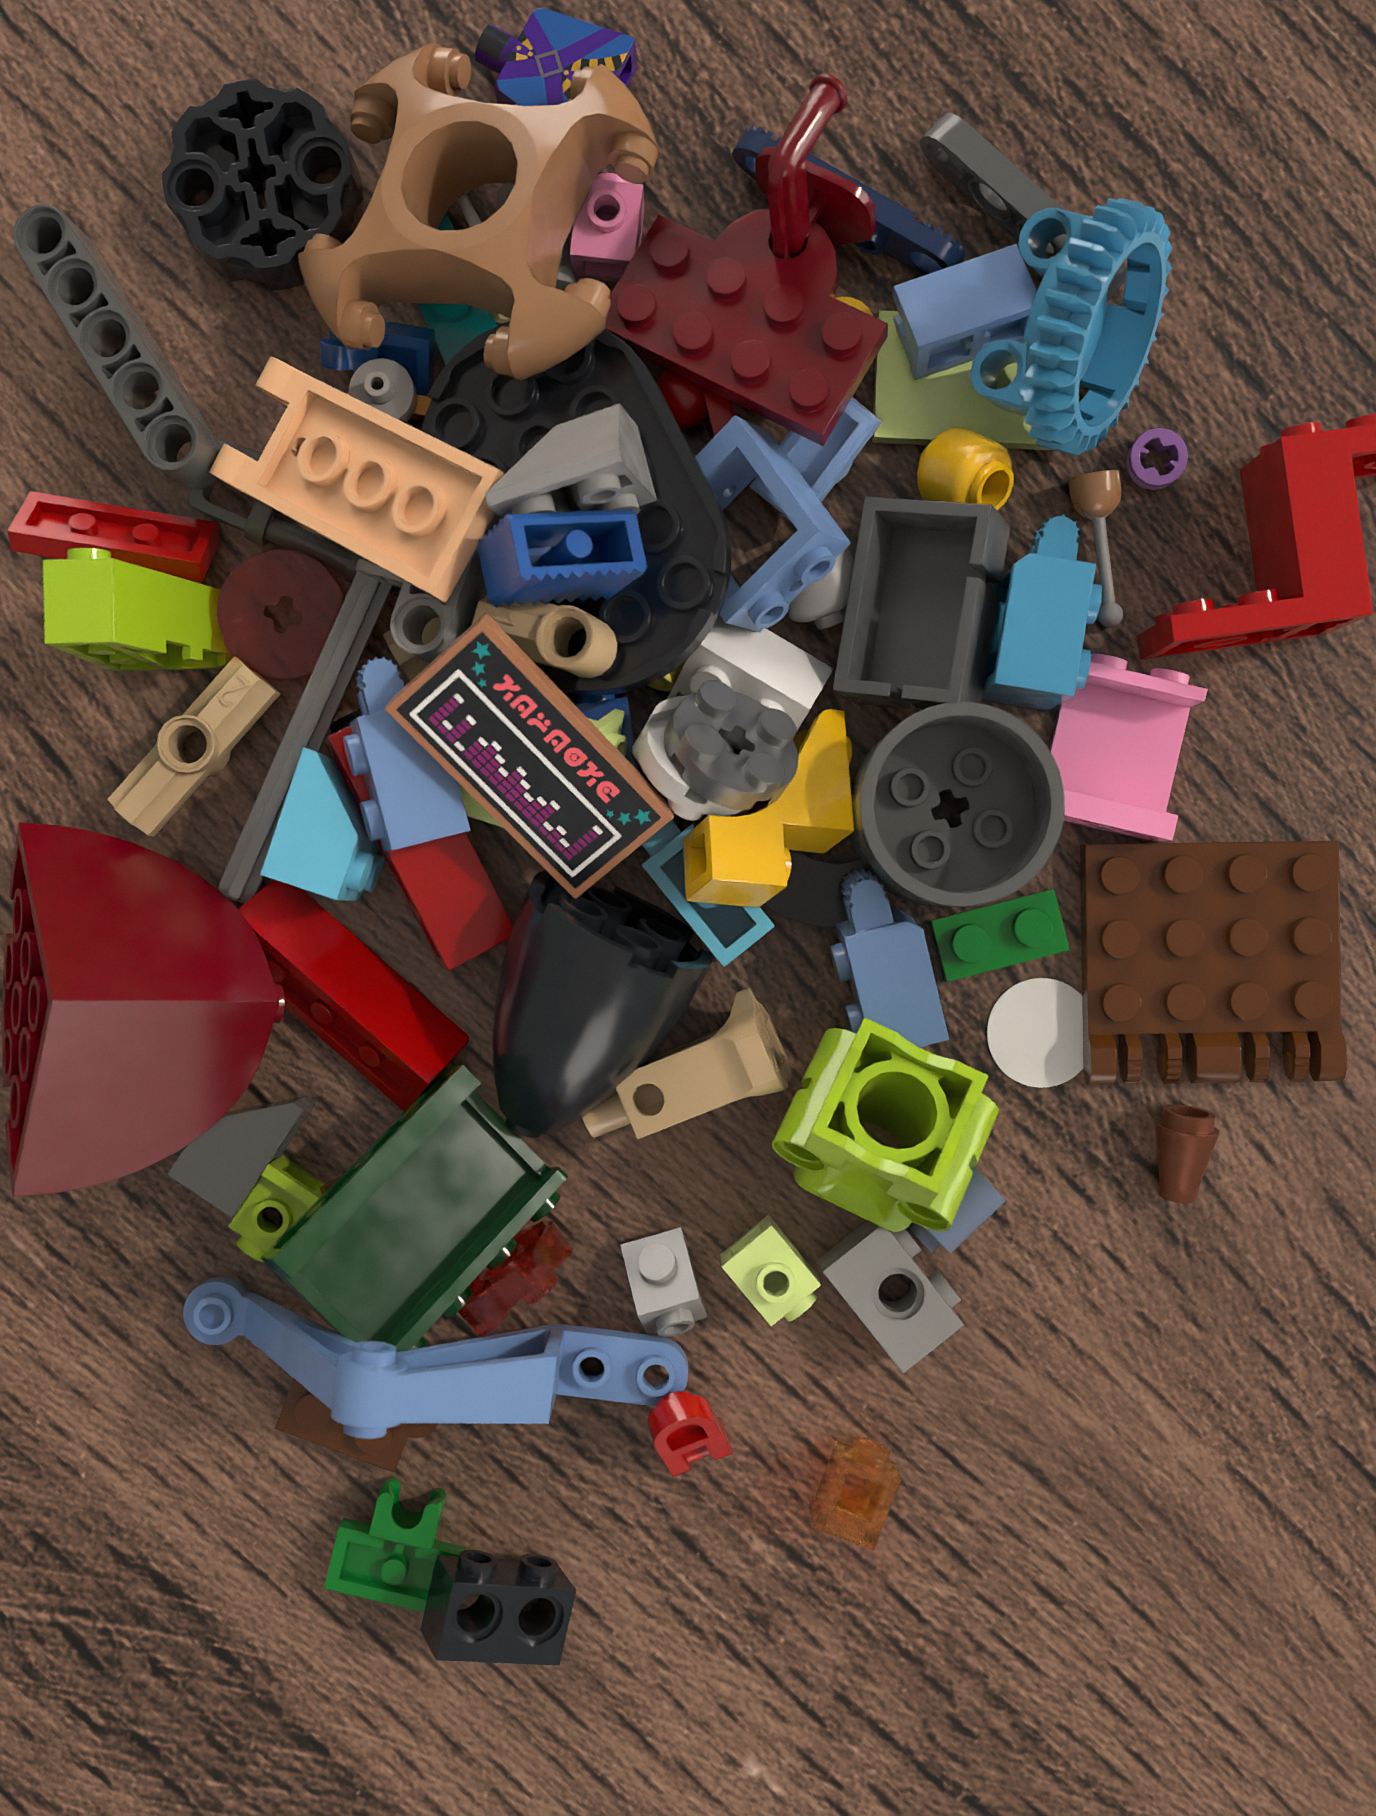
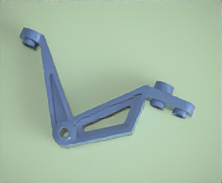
[183,1276,688,1439]

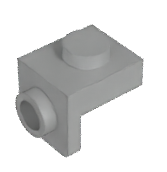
[620,1227,707,1337]

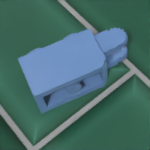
[343,657,471,851]
[829,868,949,1048]

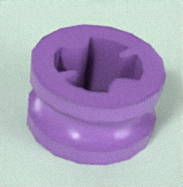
[1126,428,1188,490]

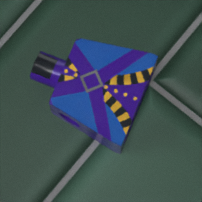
[475,8,637,106]

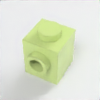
[720,1215,821,1327]

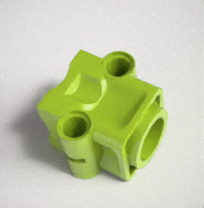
[772,1017,999,1232]

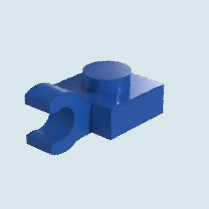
[321,321,435,397]

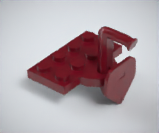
[605,74,888,446]

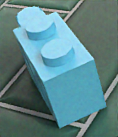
[642,820,775,967]

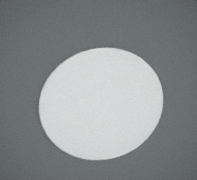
[987,978,1083,1088]

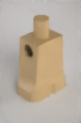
[582,987,792,1139]

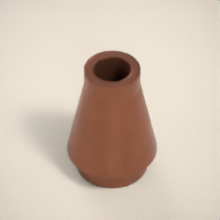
[1155,1105,1220,1203]

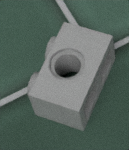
[818,1220,964,1373]

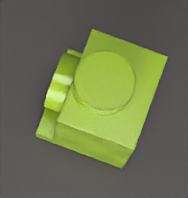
[228,1155,325,1263]

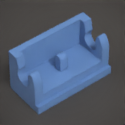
[893,244,1037,380]

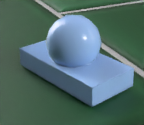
[749,397,882,521]

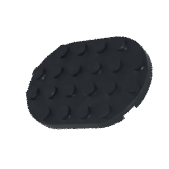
[421,321,731,696]

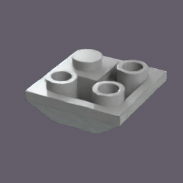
[485,404,657,519]

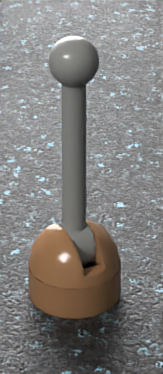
[1068,470,1123,627]

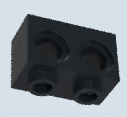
[420,1550,576,1666]

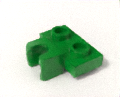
[324,1477,466,1612]

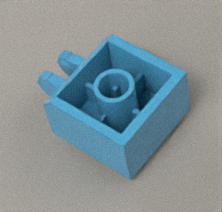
[982,514,1102,711]

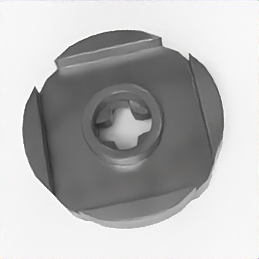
[664,680,798,810]

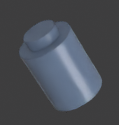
[908,1167,1006,1254]

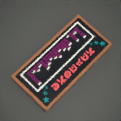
[384,613,674,899]

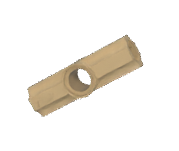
[107,655,281,837]

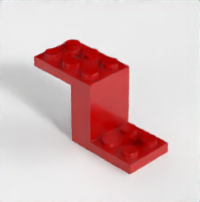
[1137,413,1376,661]

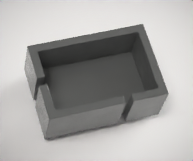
[833,497,1010,710]

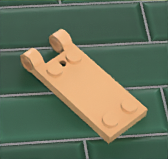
[209,356,505,603]

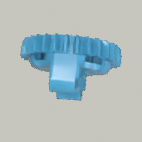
[970,198,1173,455]

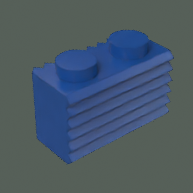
[478,509,647,608]

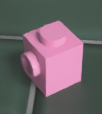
[570,173,645,282]

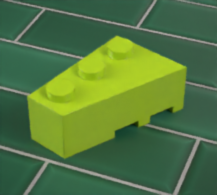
[43,548,236,671]

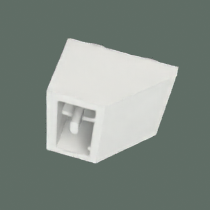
[667,614,834,730]

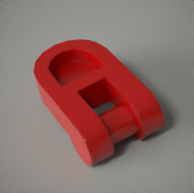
[647,1391,733,1477]

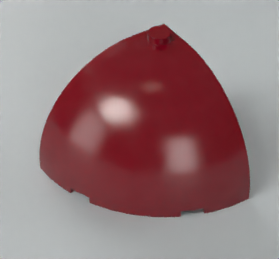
[2,822,285,1197]

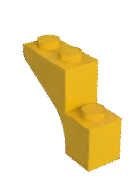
[683,709,854,908]

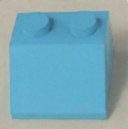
[260,747,384,901]

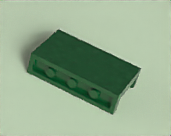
[261,1065,568,1352]

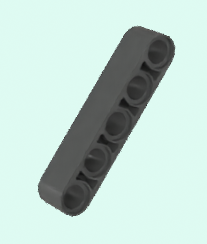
[13,204,222,489]

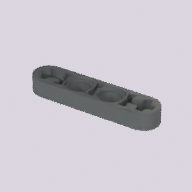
[920,112,1127,302]

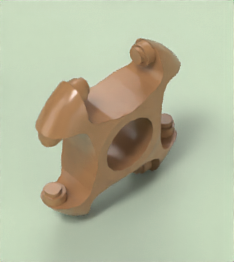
[298,41,660,381]

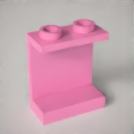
[1049,654,1208,843]

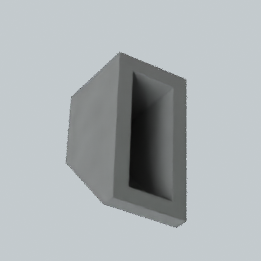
[167,1096,317,1218]

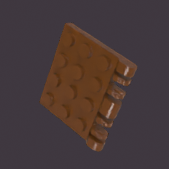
[1080,841,1347,1085]

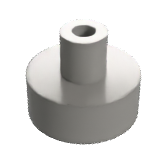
[349,358,418,423]

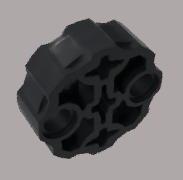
[162,79,363,291]

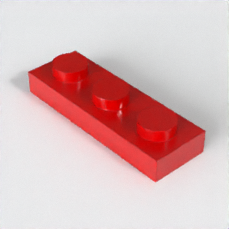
[7,491,220,583]

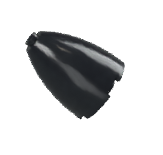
[492,870,713,1138]

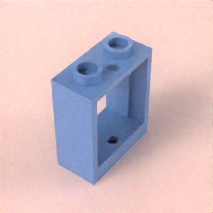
[696,415,851,632]

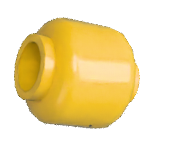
[917,427,1014,510]

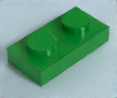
[928,889,1070,982]

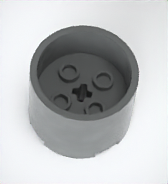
[848,702,1065,906]

